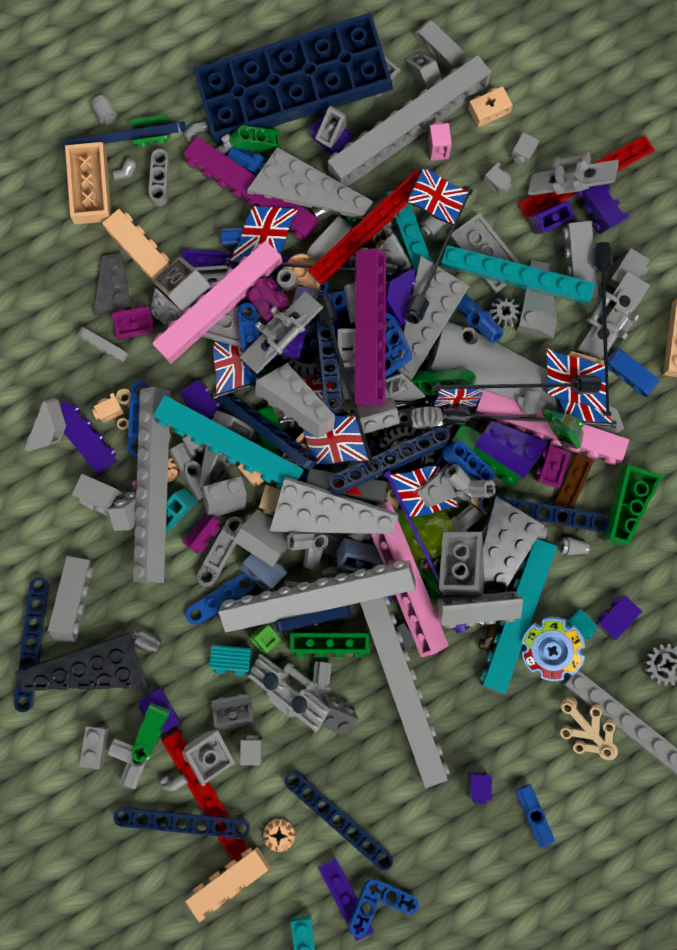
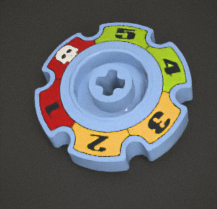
[522,617,586,681]

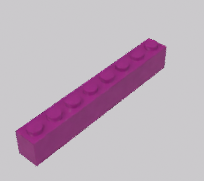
[184,136,318,242]
[353,248,386,407]

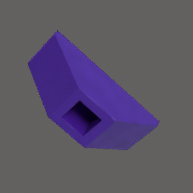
[386,269,416,327]

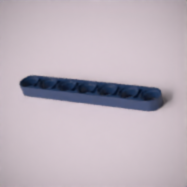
[61,121,187,150]
[314,291,342,414]
[217,393,318,470]
[329,427,450,494]
[478,495,608,532]
[14,577,49,712]
[285,772,393,870]
[113,807,250,839]

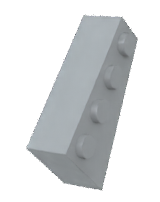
[562,221,598,298]
[255,363,335,438]
[48,556,94,645]

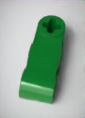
[229,125,282,153]
[131,703,170,762]

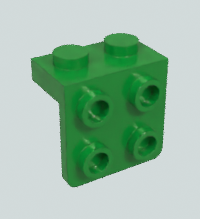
[130,114,171,147]

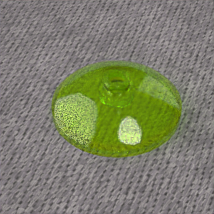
[399,510,453,561]

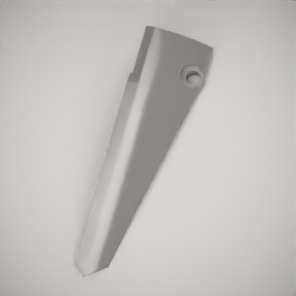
[425,321,624,434]

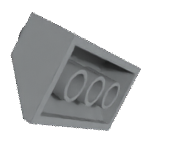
[437,591,523,628]

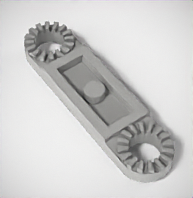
[197,516,244,587]

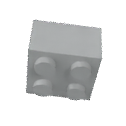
[72,474,125,518]

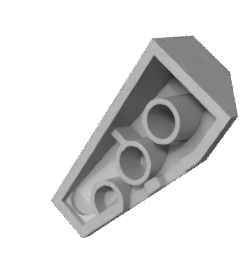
[516,260,557,339]
[199,411,254,488]

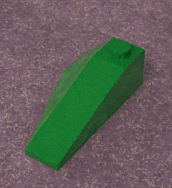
[541,409,584,449]

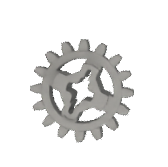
[644,644,677,686]

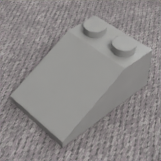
[153,256,210,312]
[439,532,484,596]

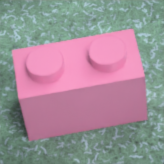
[428,122,452,161]

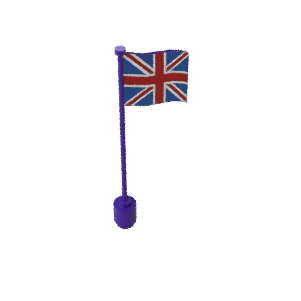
[383,466,470,633]

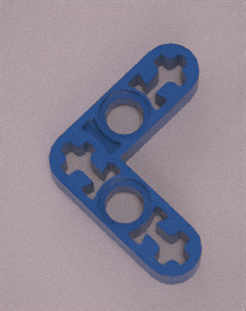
[385,313,412,378]
[348,879,419,938]

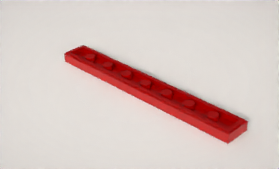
[518,135,655,220]
[308,170,420,285]
[161,729,249,862]

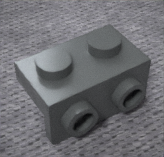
[210,694,255,730]
[321,694,359,735]

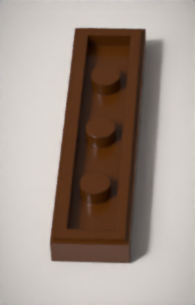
[548,453,594,530]

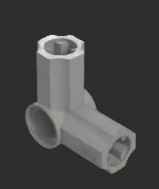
[445,464,496,501]
[286,532,328,570]
[108,738,149,789]

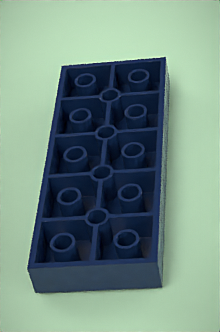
[193,12,393,144]

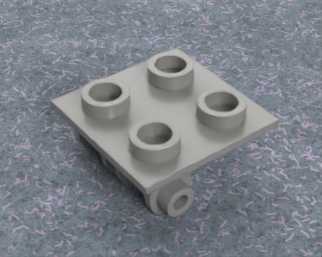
[150,289,183,329]
[385,373,425,404]

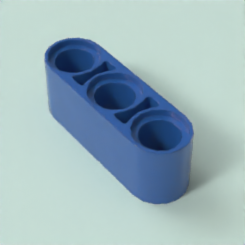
[608,348,659,397]
[442,442,494,481]

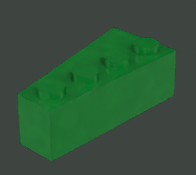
[603,465,664,546]

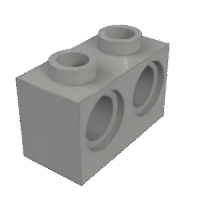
[338,329,356,372]

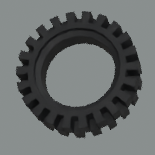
[278,320,338,380]
[372,426,434,483]

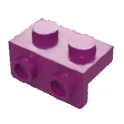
[246,278,291,322]
[112,305,155,340]
[535,444,571,489]
[183,513,221,554]

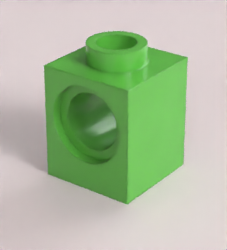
[248,624,281,653]

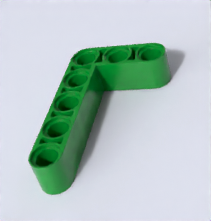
[385,339,476,395]

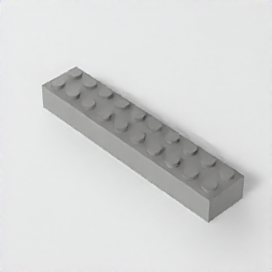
[328,55,491,187]

